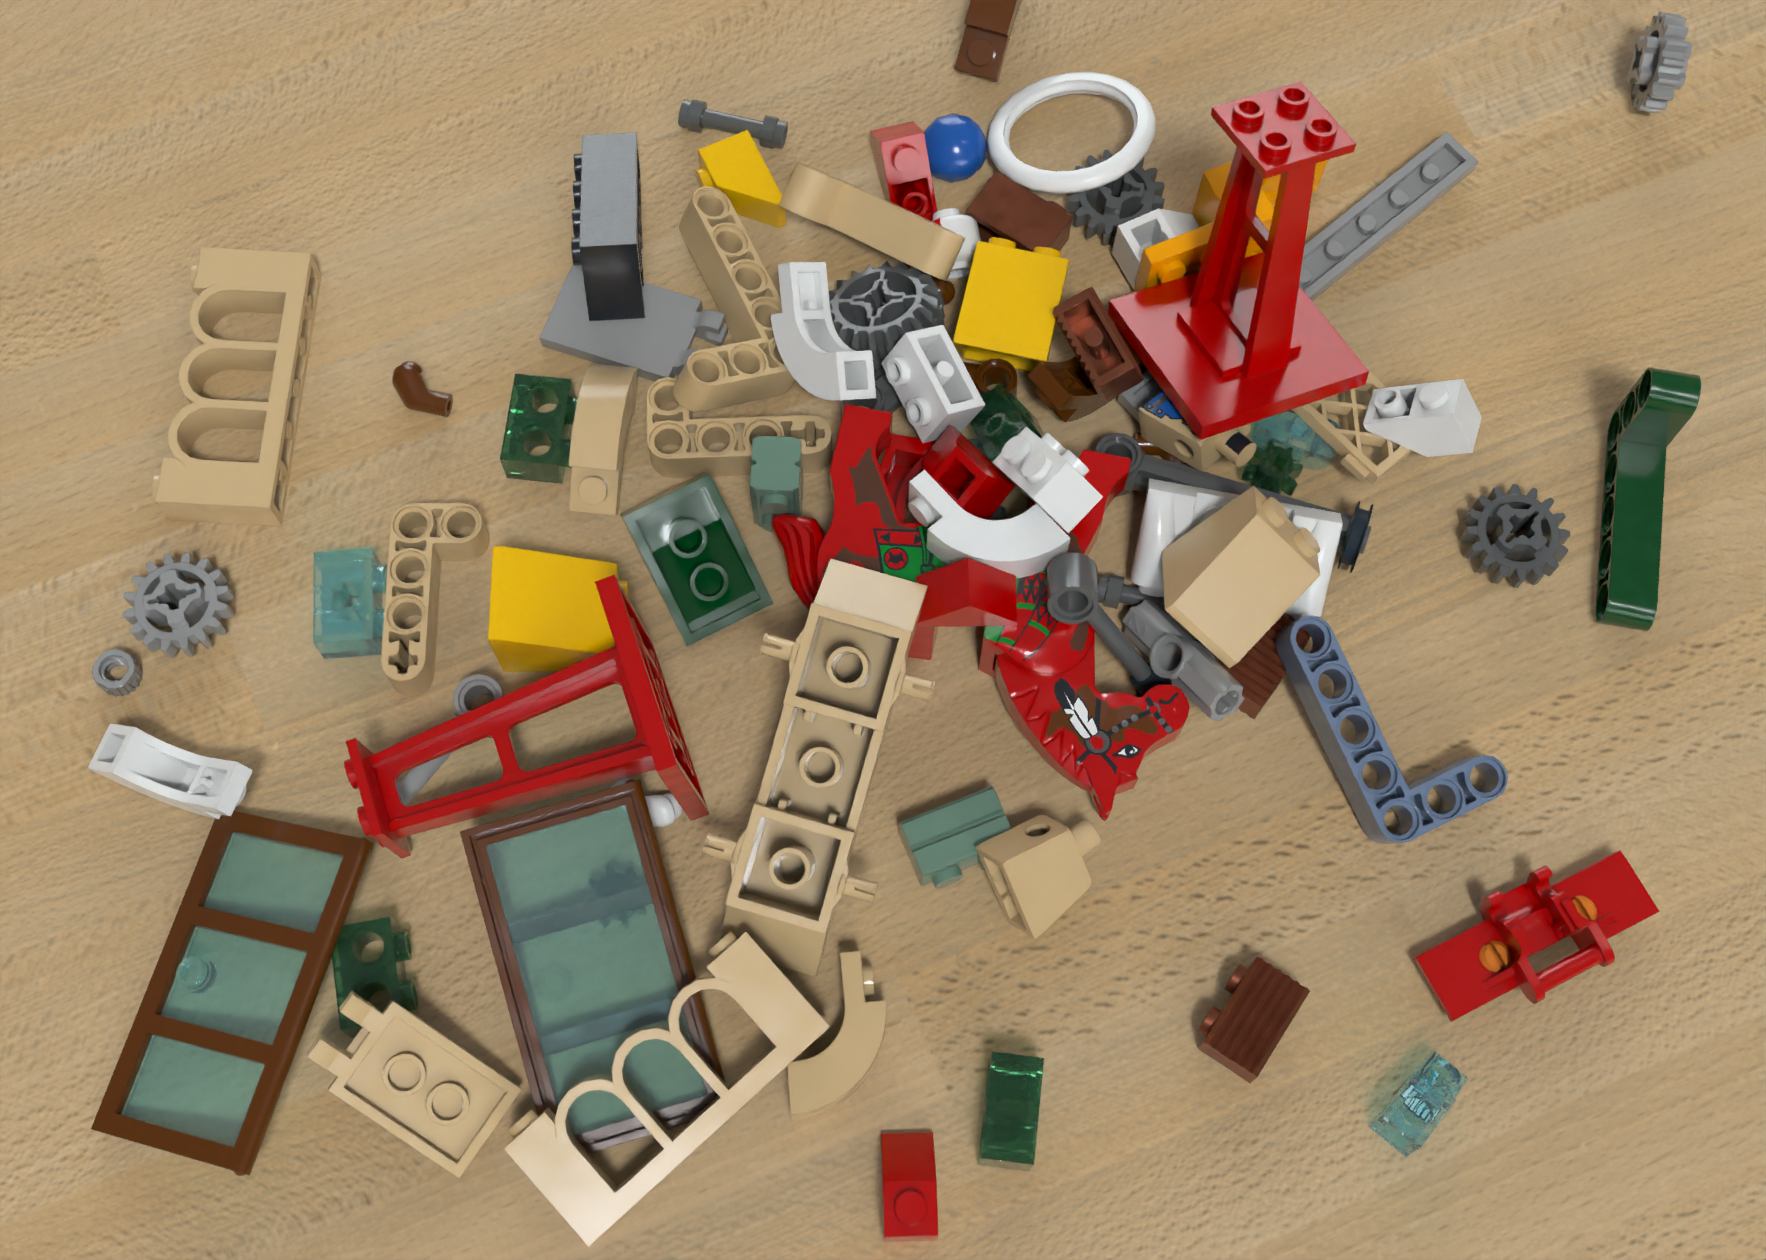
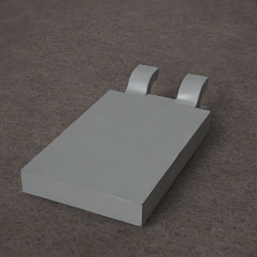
[539,264,728,381]

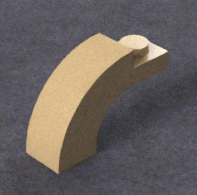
[569,363,638,516]
[787,951,886,1122]

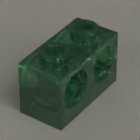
[500,374,578,484]
[970,382,1045,462]
[332,917,418,1038]
[978,1052,1044,1171]

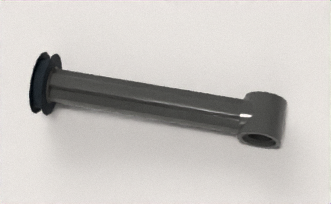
[1095,433,1373,573]

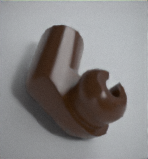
[392,361,453,417]

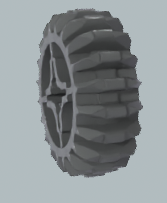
[829,261,945,372]

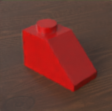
[881,1132,938,1242]

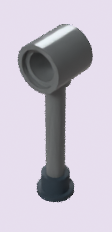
[1047,552,1172,697]

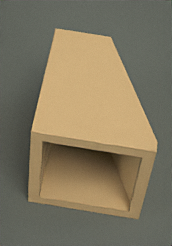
[1162,486,1320,669]

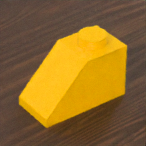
[695,130,787,228]

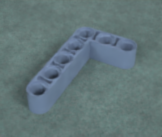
[1275,615,1508,844]

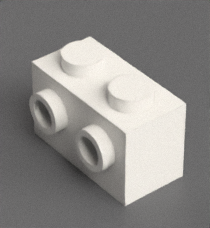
[881,325,985,443]
[993,427,1103,533]

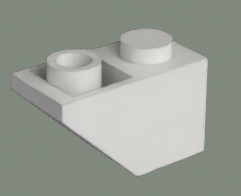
[1112,208,1200,289]
[1363,379,1482,457]

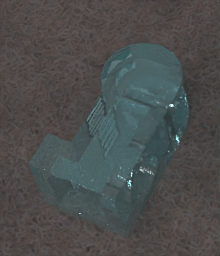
[1251,411,1342,470]
[1368,1050,1468,1157]

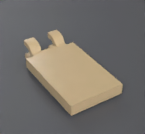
[307,991,522,1178]

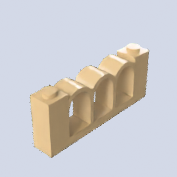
[152,247,321,526]
[504,931,830,1247]

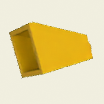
[953,237,1069,373]
[488,546,630,672]

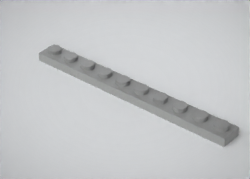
[1118,132,1479,423]

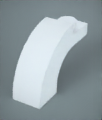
[770,262,876,401]
[908,470,1071,578]
[88,724,253,819]

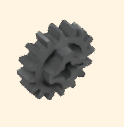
[1066,150,1165,245]
[1461,484,1570,588]

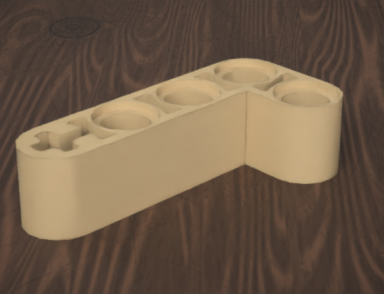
[779,162,965,281]
[646,377,833,478]
[381,503,490,696]

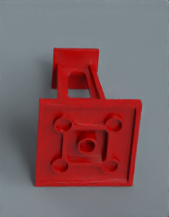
[1108,81,1369,440]
[344,575,709,859]

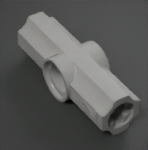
[1123,600,1244,721]

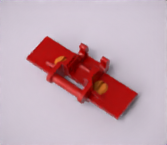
[1414,850,1660,1022]

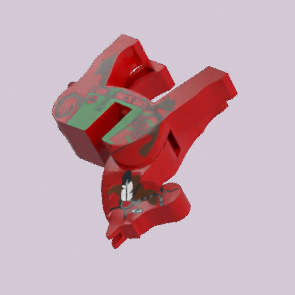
[771,404,1190,821]

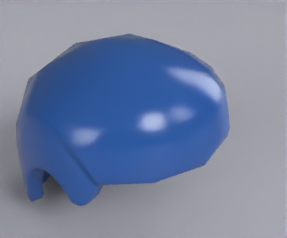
[924,113,987,183]

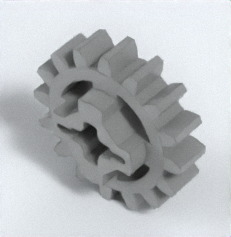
[1628,12,1692,113]
[123,552,234,658]

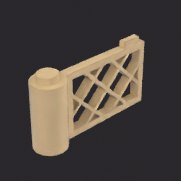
[1291,313,1412,485]

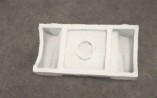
[1130,478,1343,620]

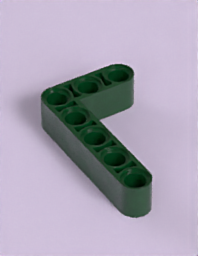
[1595,367,1701,631]

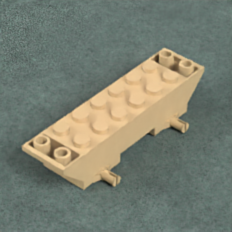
[702,559,936,977]

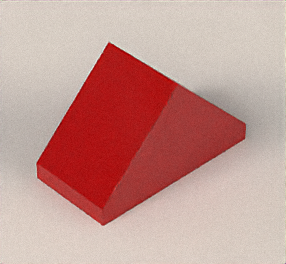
[916,558,1017,627]

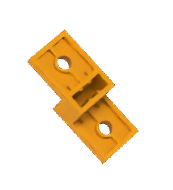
[1133,160,1328,293]

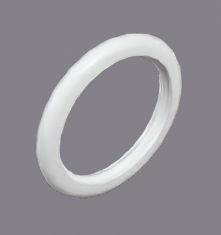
[987,71,1156,194]

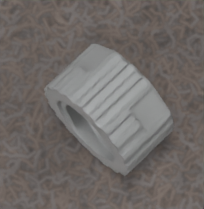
[92,648,143,697]

